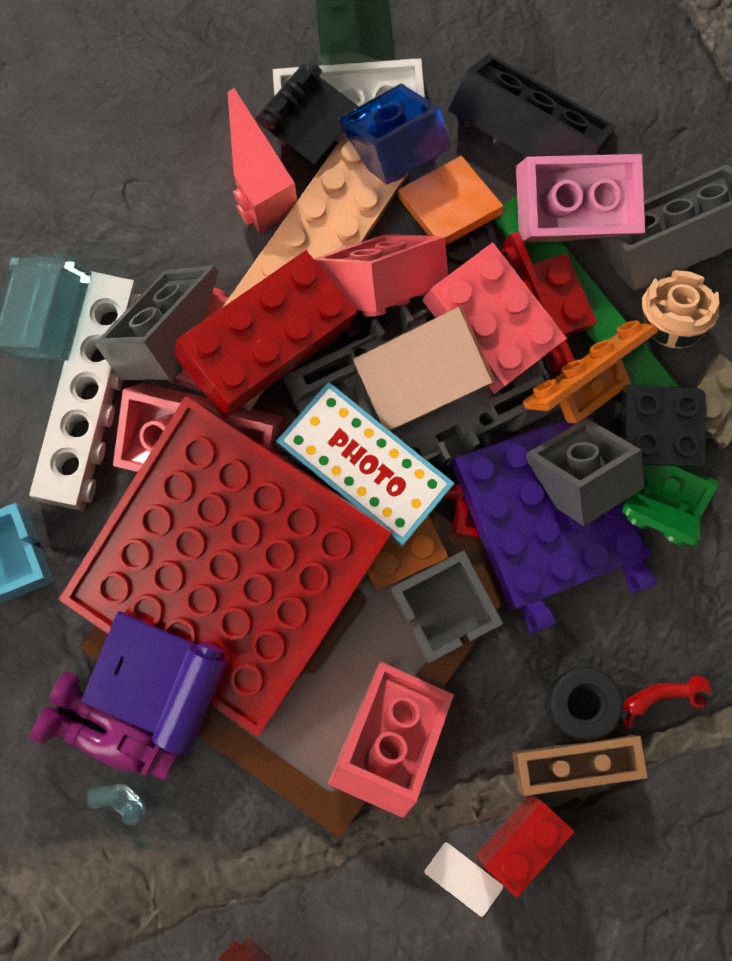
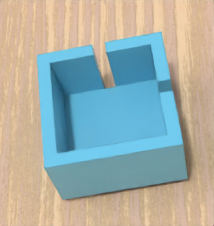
[0,503,55,604]

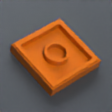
[398,156,503,245]

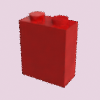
[476,795,575,897]

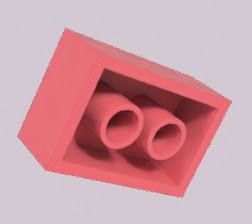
[422,242,567,394]

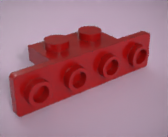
[501,232,597,376]

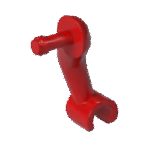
[623,676,712,729]

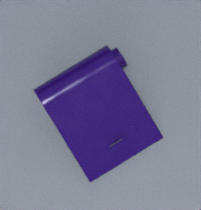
[81,611,227,755]

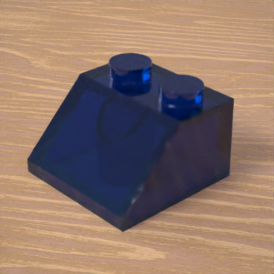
[338,83,451,185]

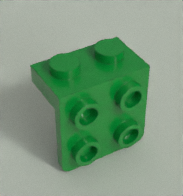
[622,465,718,546]

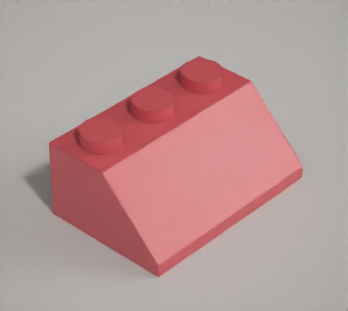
[313,234,448,316]

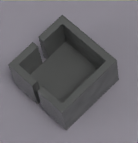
[390,551,503,664]

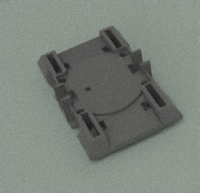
[282,305,561,472]

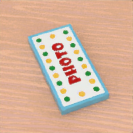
[276,382,454,547]

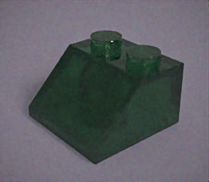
[316,0,394,66]

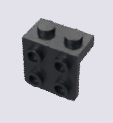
[611,385,706,468]

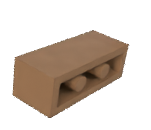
[512,735,648,796]

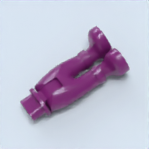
[29,671,178,781]

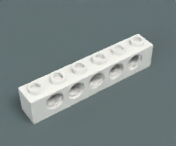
[29,271,141,511]

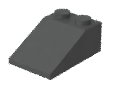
[94,265,219,380]

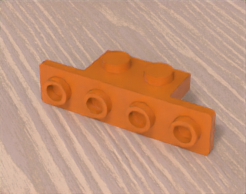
[523,320,658,424]

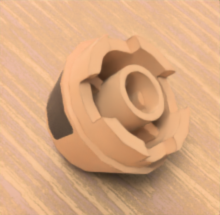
[642,270,720,349]

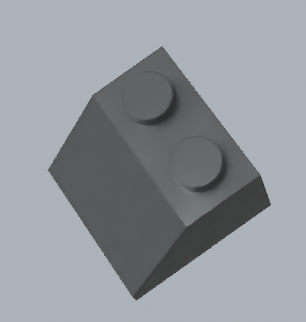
[526,418,644,526]

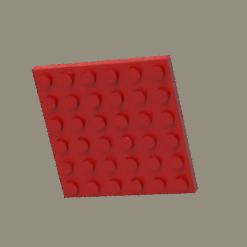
[59,396,394,737]

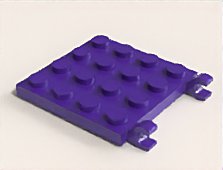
[450,414,657,634]

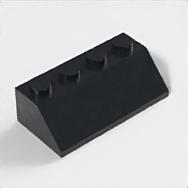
[448,54,616,159]

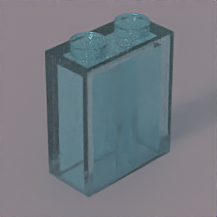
[0,253,92,361]

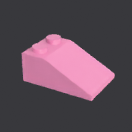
[516,154,645,243]

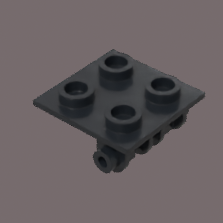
[255,62,361,165]

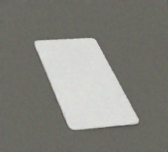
[425,842,503,917]

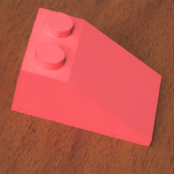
[228,88,297,234]
[328,662,454,818]

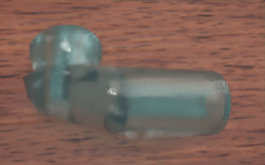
[87,784,145,825]

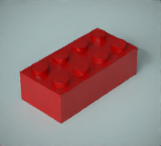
[174,250,357,419]

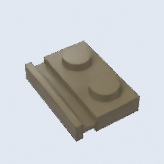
[694,354,732,450]

